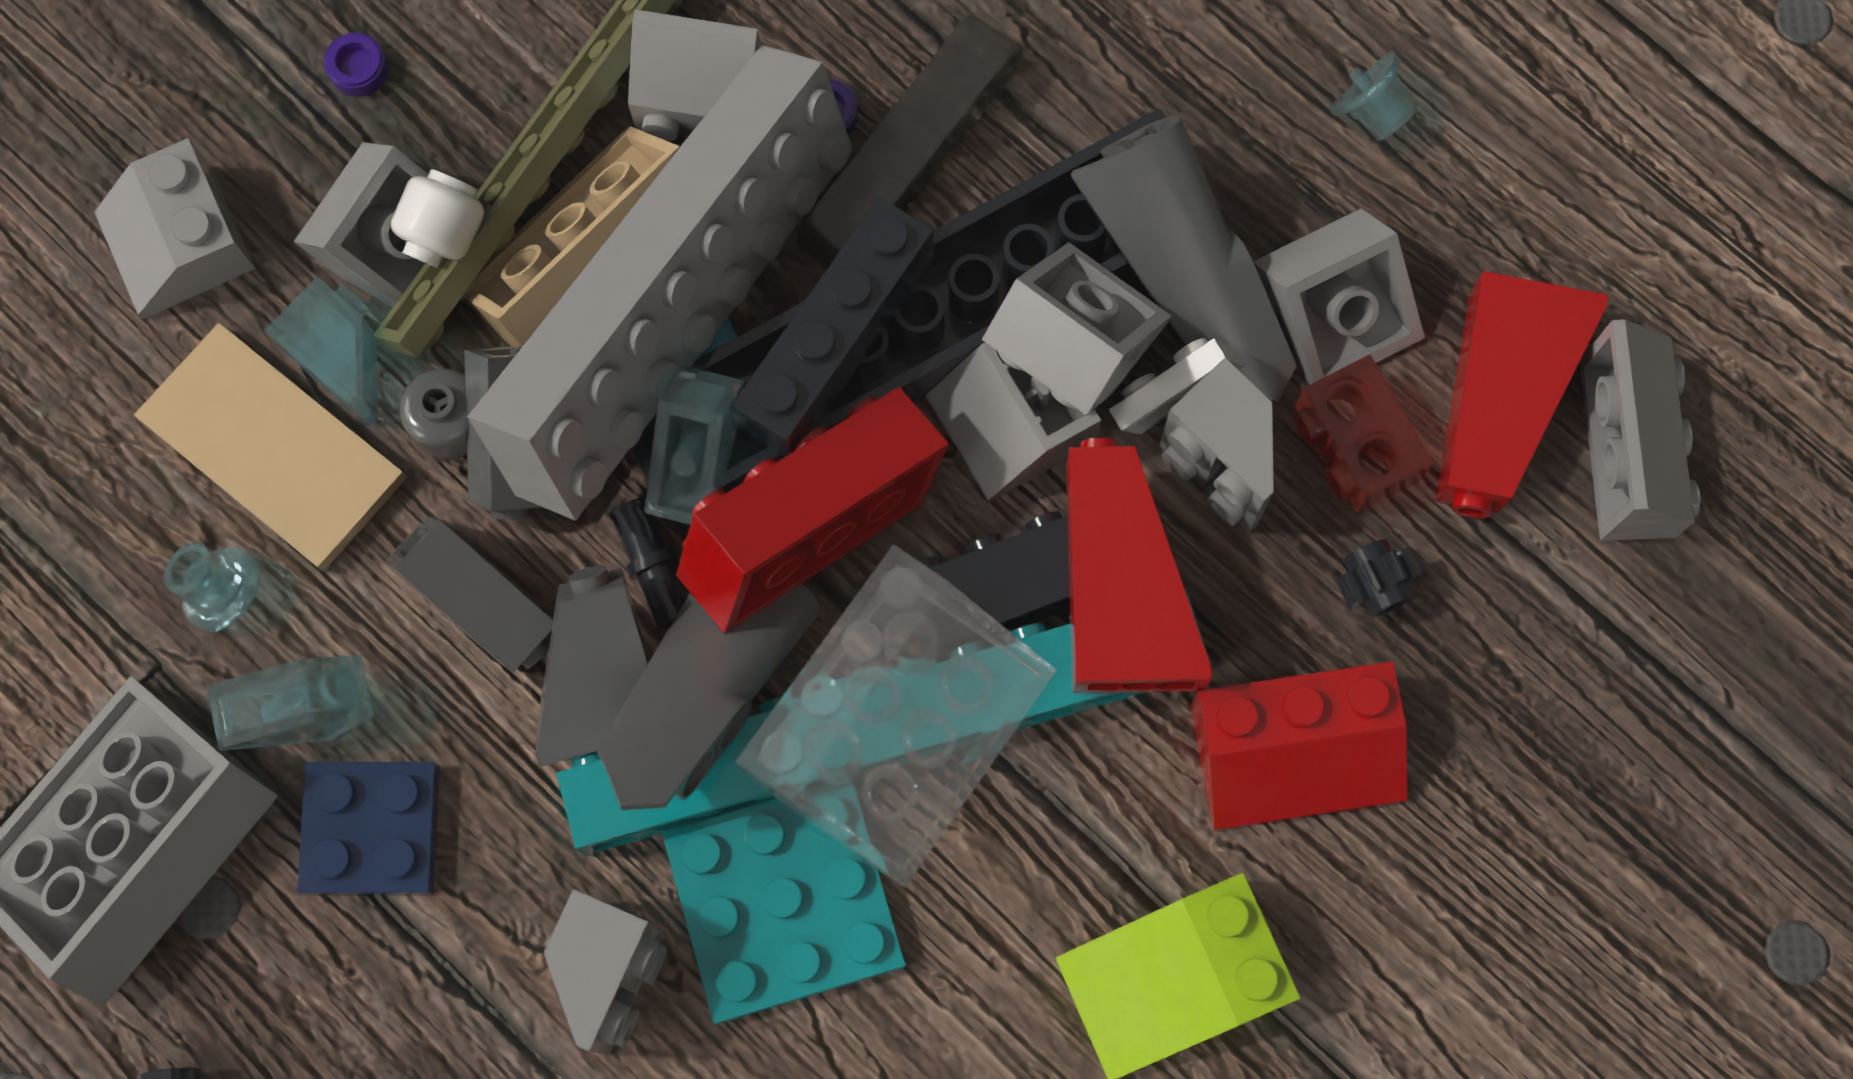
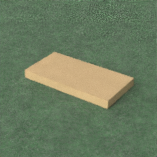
[134,322,407,572]

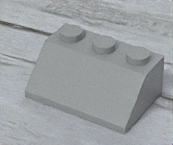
[1579,319,1700,541]

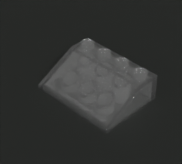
[735,544,1057,888]

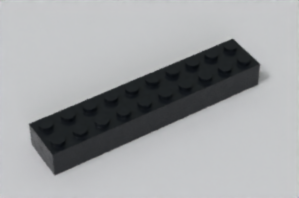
[629,108,1225,535]

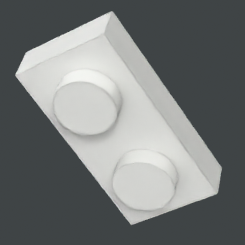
[1109,338,1244,435]

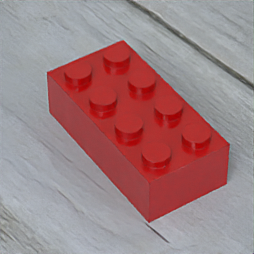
[676,387,949,634]

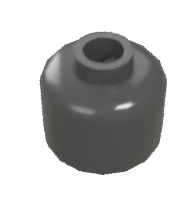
[400,369,469,459]

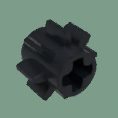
[1337,538,1423,618]

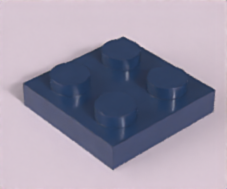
[297,762,440,895]

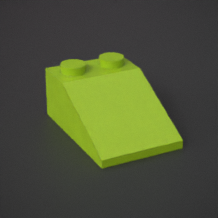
[1055,873,1301,1079]

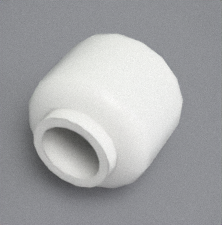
[391,169,485,268]

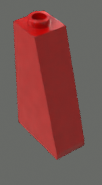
[1435,271,1609,518]
[1066,438,1211,693]

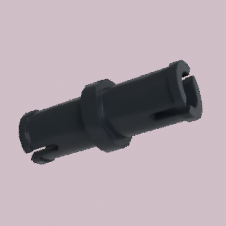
[608,498,687,630]

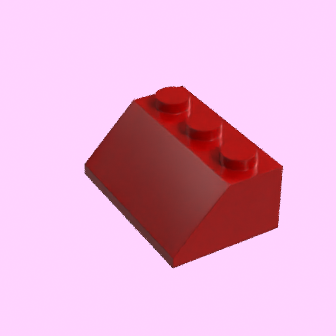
[1190,661,1407,831]

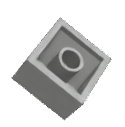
[628,9,761,141]
[95,138,256,320]
[294,142,429,308]
[1253,208,1425,392]
[982,243,1171,416]

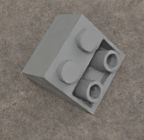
[926,342,1101,502]
[1159,358,1274,533]
[544,889,667,1056]

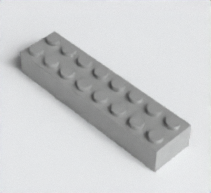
[467,45,853,521]

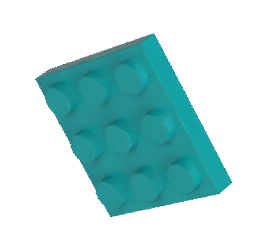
[662,776,906,1025]

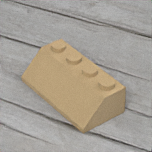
[463,126,680,347]

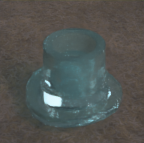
[1328,50,1418,141]
[164,543,261,633]

